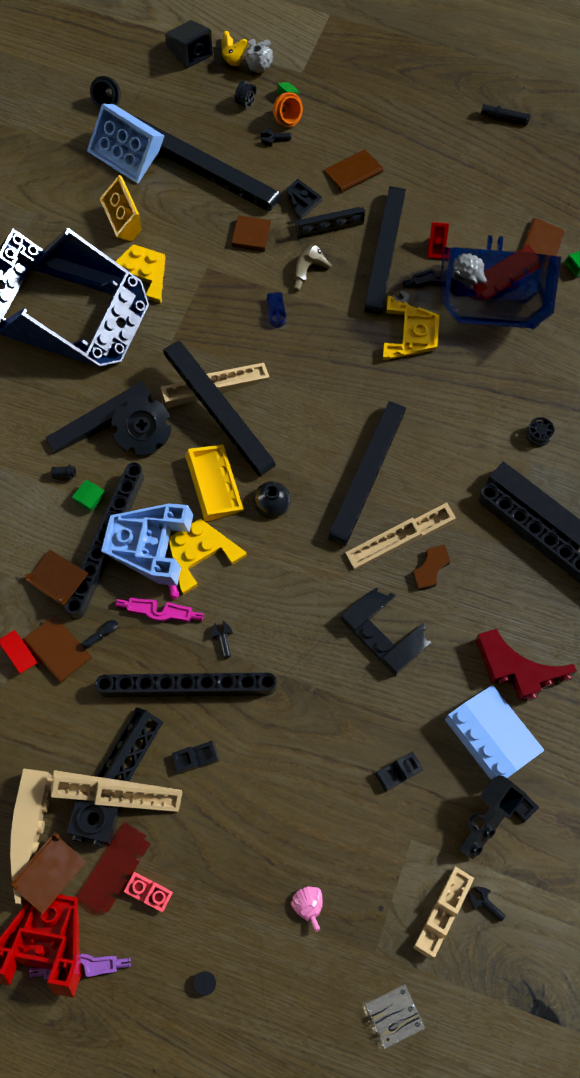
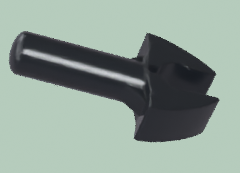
[261,128,292,146]
[211,621,233,659]
[468,886,506,922]

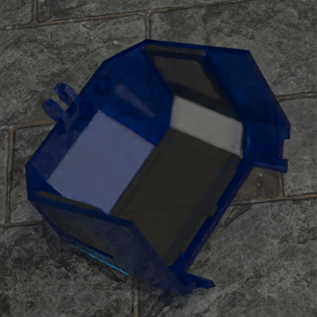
[440,235,561,330]

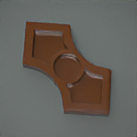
[413,545,450,590]

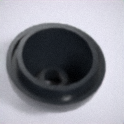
[90,76,121,109]
[253,481,291,518]

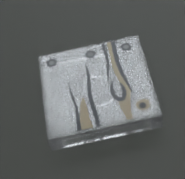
[365,984,425,1049]

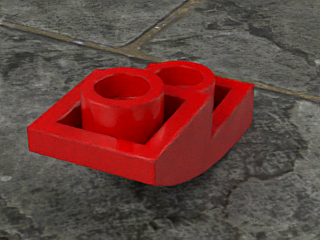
[0,630,37,674]

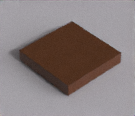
[232,215,271,251]

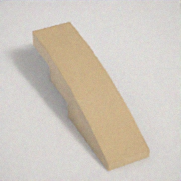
[413,866,474,960]

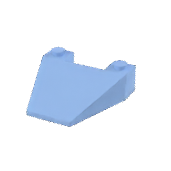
[101,503,193,586]

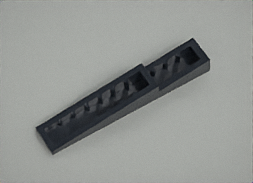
[46,381,152,454]

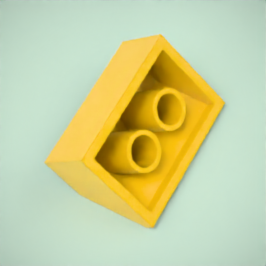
[100,175,142,241]

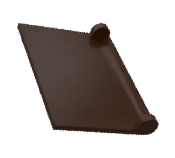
[324,149,384,192]
[518,218,565,270]
[24,549,89,605]
[23,616,92,684]
[9,832,86,914]

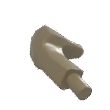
[293,244,332,291]

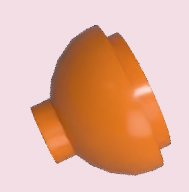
[273,92,303,127]

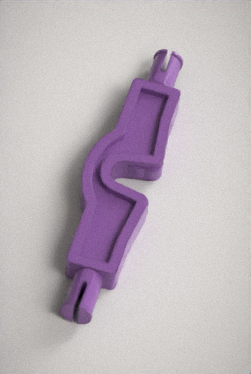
[29,954,131,979]

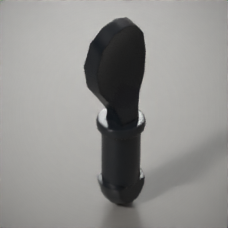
[82,620,118,649]

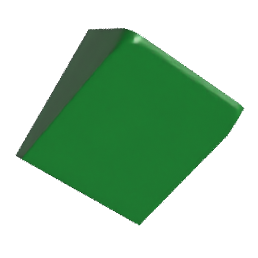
[277,82,299,95]

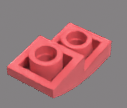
[123,872,173,913]

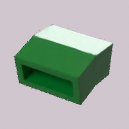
[564,251,580,277]
[72,480,105,512]

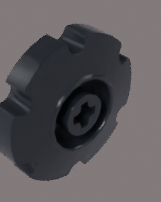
[112,396,171,455]

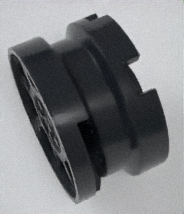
[234,80,257,108]
[526,417,555,447]

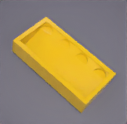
[186,445,243,521]

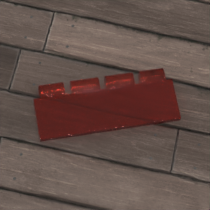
[472,244,541,300]
[77,822,151,913]

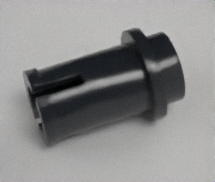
[51,465,76,479]

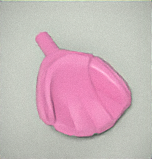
[291,886,323,932]

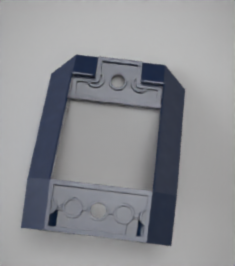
[0,228,149,367]

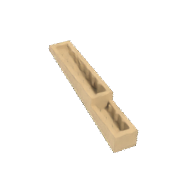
[160,363,270,409]
[345,502,456,570]
[51,770,182,812]

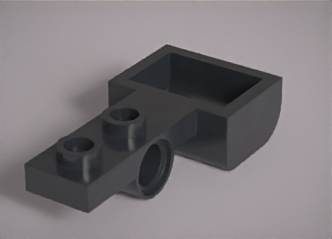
[459,775,527,859]

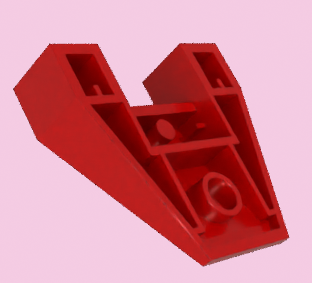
[0,894,81,998]

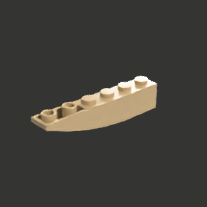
[10,768,53,905]

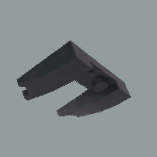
[341,588,431,676]

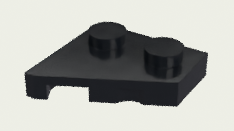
[286,179,322,220]

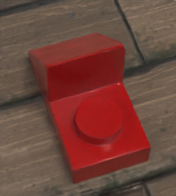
[428,222,449,259]

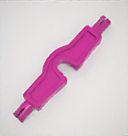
[116,598,204,623]

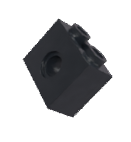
[67,799,120,847]

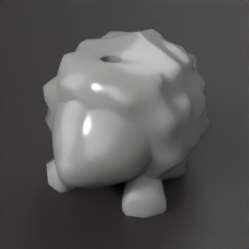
[245,39,273,73]
[451,253,487,290]

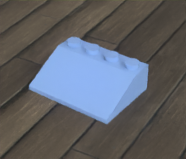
[87,104,164,183]
[445,685,544,780]

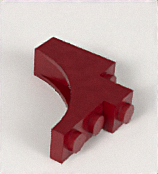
[475,629,577,701]

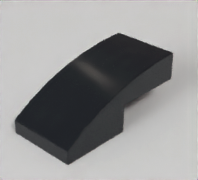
[172,741,220,773]
[375,751,424,792]

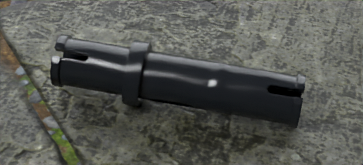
[481,104,530,125]

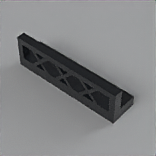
[295,207,365,238]
[95,707,163,782]

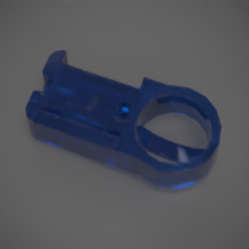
[267,292,287,328]

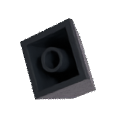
[165,20,213,69]

